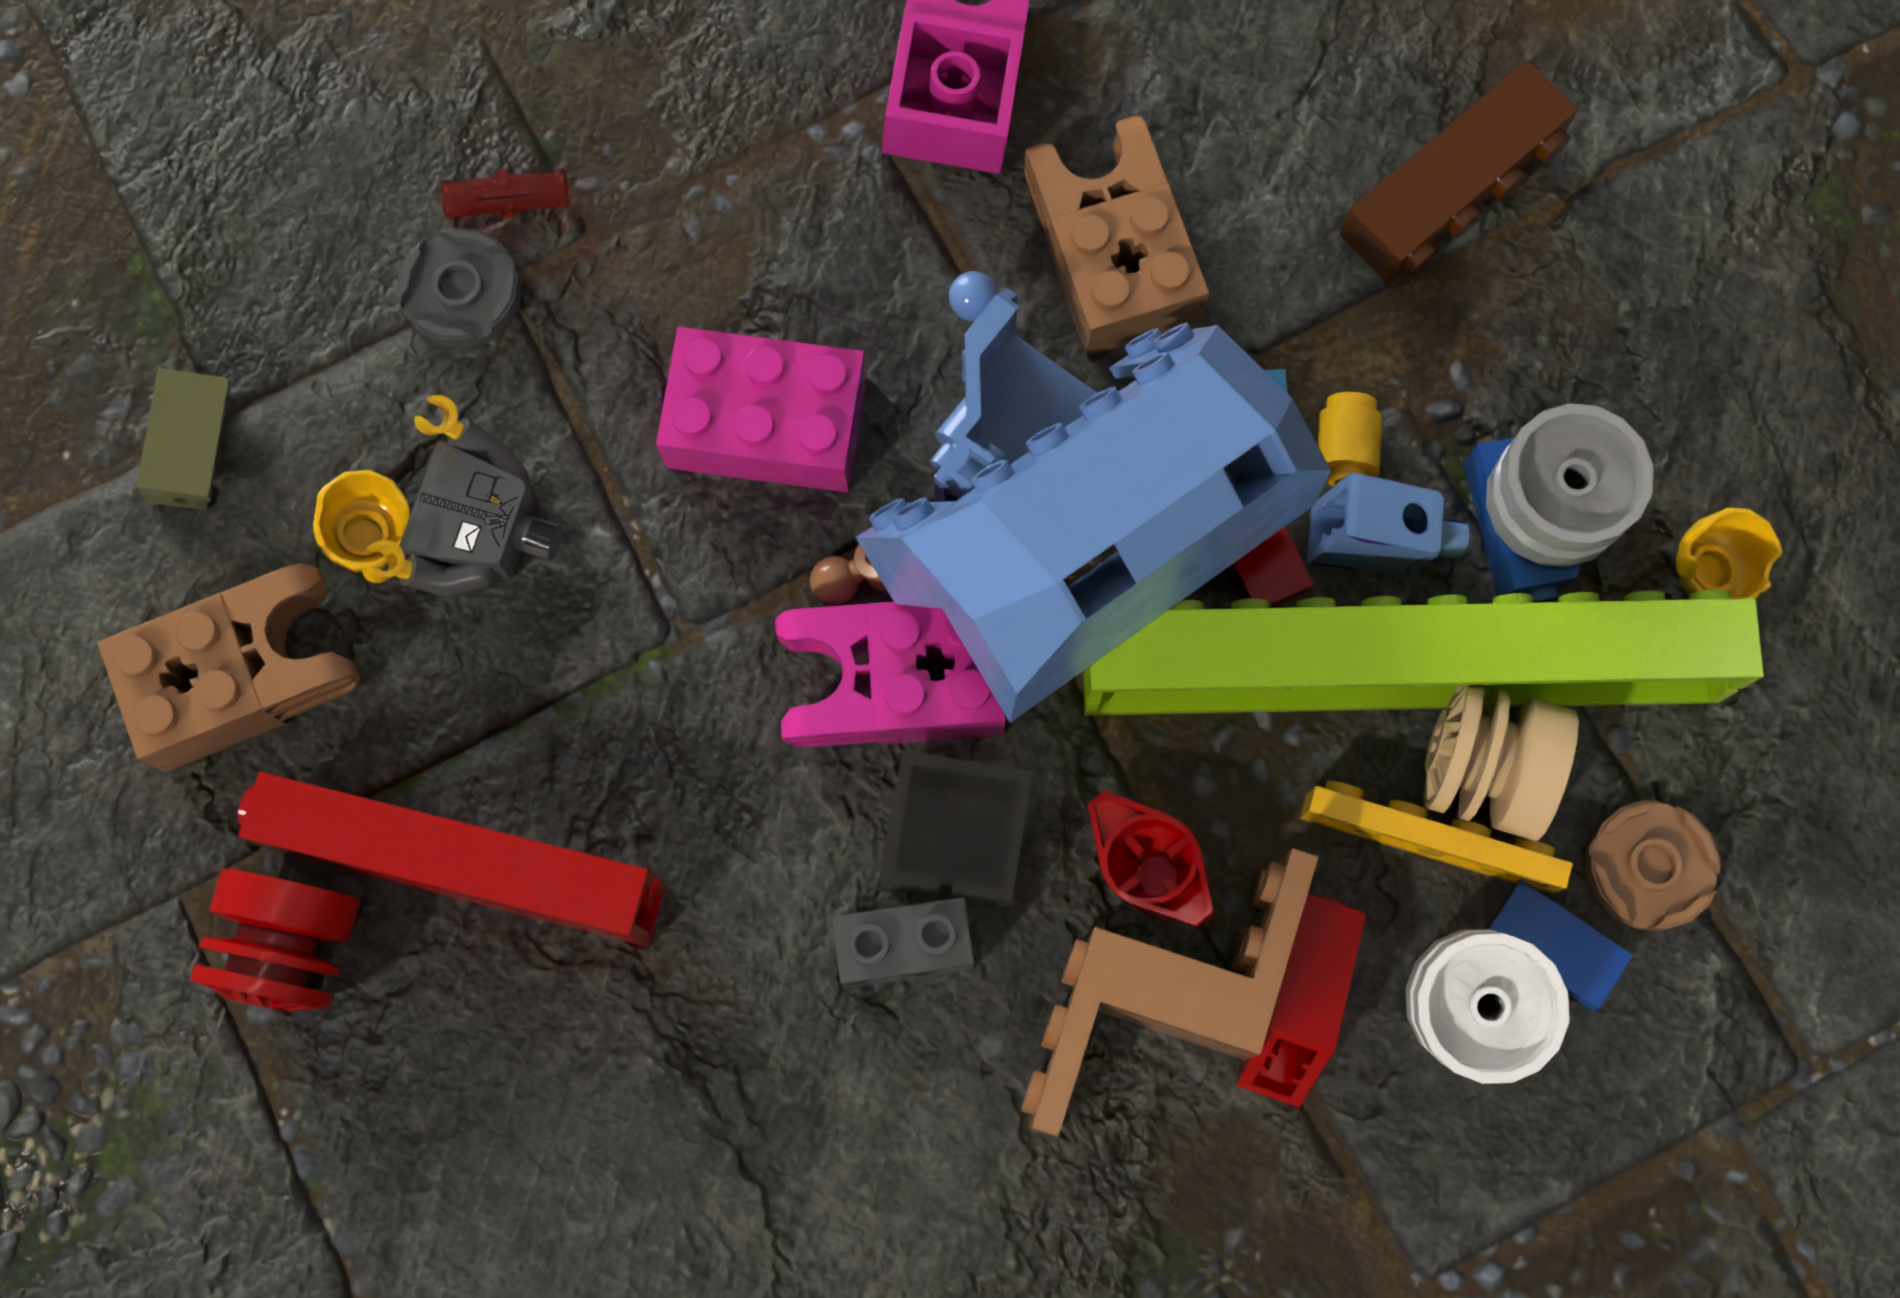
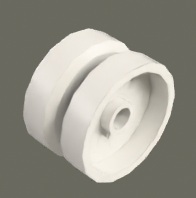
[1405,929,1570,1084]

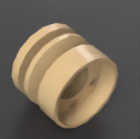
[1423,685,1579,841]

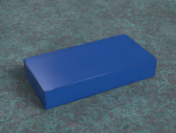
[1486,880,1633,1011]

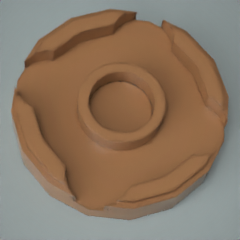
[1585,800,1720,931]

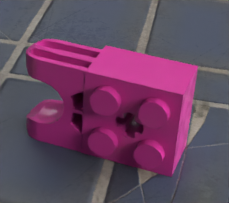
[881,0,1029,174]
[775,602,1005,747]

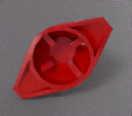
[1088,790,1213,927]

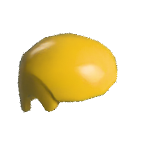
[313,470,411,573]
[1675,508,1782,599]

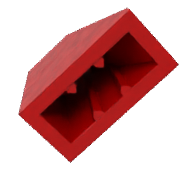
[1236,894,1366,1108]

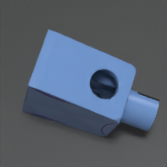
[1307,472,1469,575]

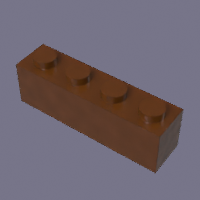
[1339,59,1578,285]

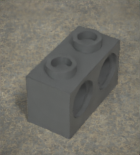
[832,897,974,989]

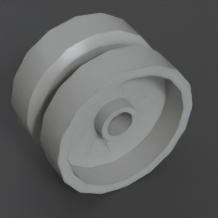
[1486,403,1654,568]

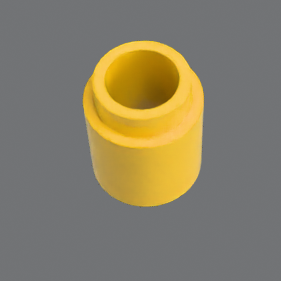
[1318,392,1383,487]

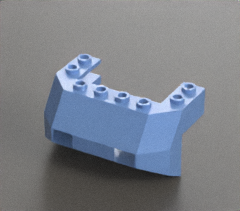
[855,323,1331,723]

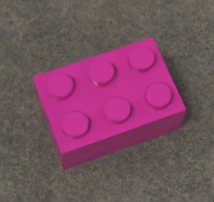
[656,326,867,493]

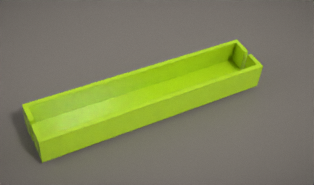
[1083,589,1764,716]

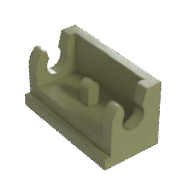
[136,368,231,509]

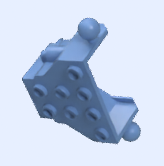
[930,271,1097,502]

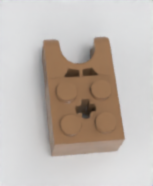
[1024,115,1209,357]
[97,563,360,772]

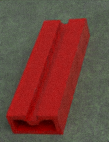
[238,771,667,947]

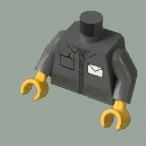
[362,395,562,598]

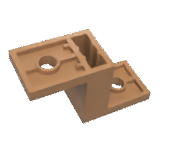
[1020,848,1318,1137]

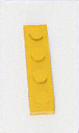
[1300,781,1573,894]

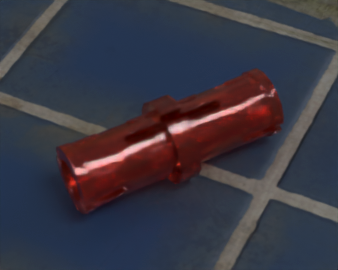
[441,168,570,220]

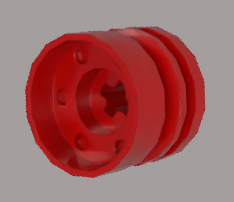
[189,868,360,1013]

